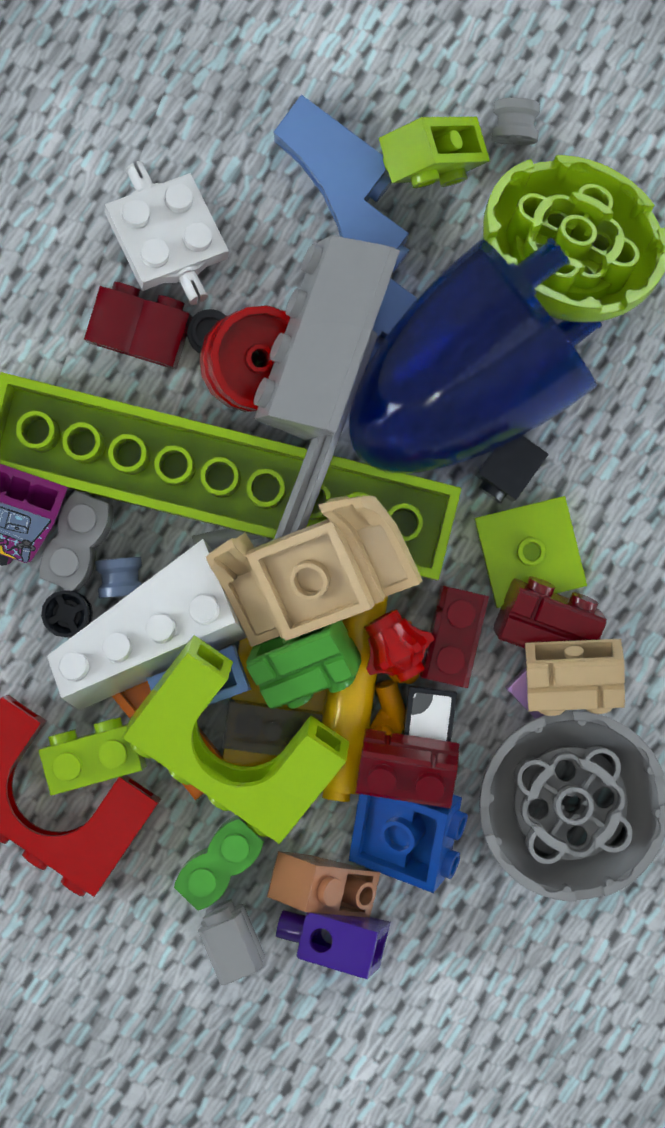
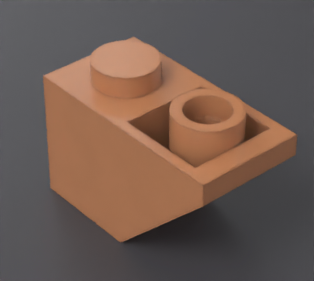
[267,851,380,918]

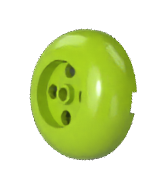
[483,155,665,322]

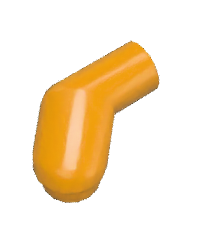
[369,679,406,735]

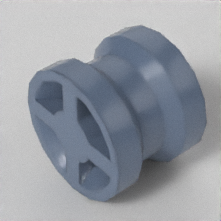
[95,557,142,598]

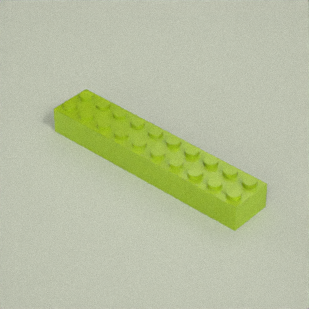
[0,372,462,581]

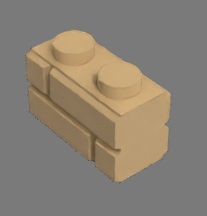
[525,639,625,716]

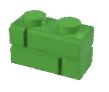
[246,620,361,709]

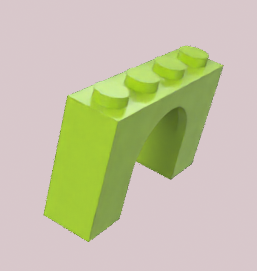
[123,635,349,844]

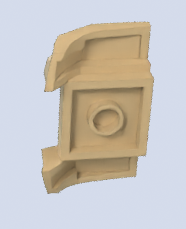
[206,496,422,647]

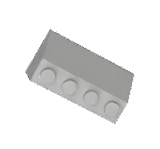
[254,235,400,440]

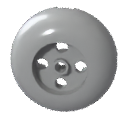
[479,711,665,901]

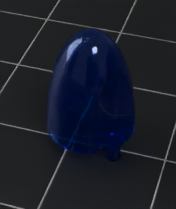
[349,237,602,474]

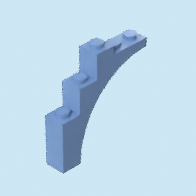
[273,95,426,369]

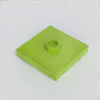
[474,496,587,608]

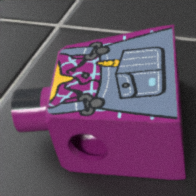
[0,464,68,566]

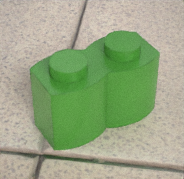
[174,815,265,911]

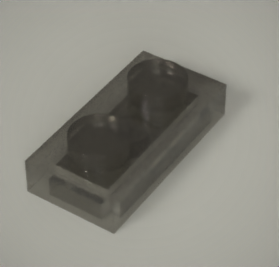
[222,699,323,756]

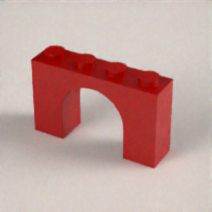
[0,695,161,897]

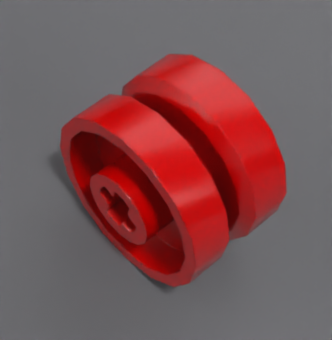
[199,305,290,412]

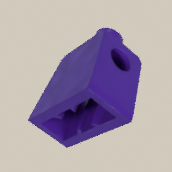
[276,910,391,979]

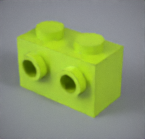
[379,116,490,188]
[38,717,147,796]

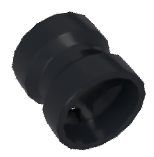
[41,590,93,637]

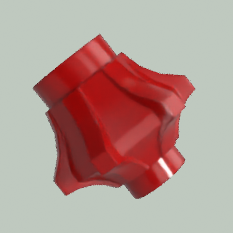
[364,608,435,683]

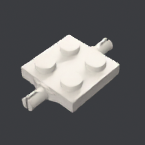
[105,161,229,305]

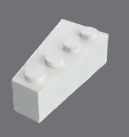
[47,539,246,710]

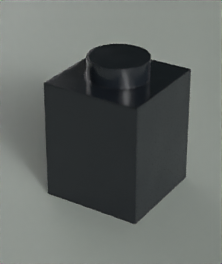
[475,427,549,503]

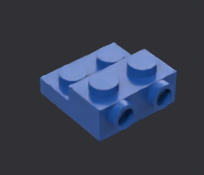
[349,794,468,893]

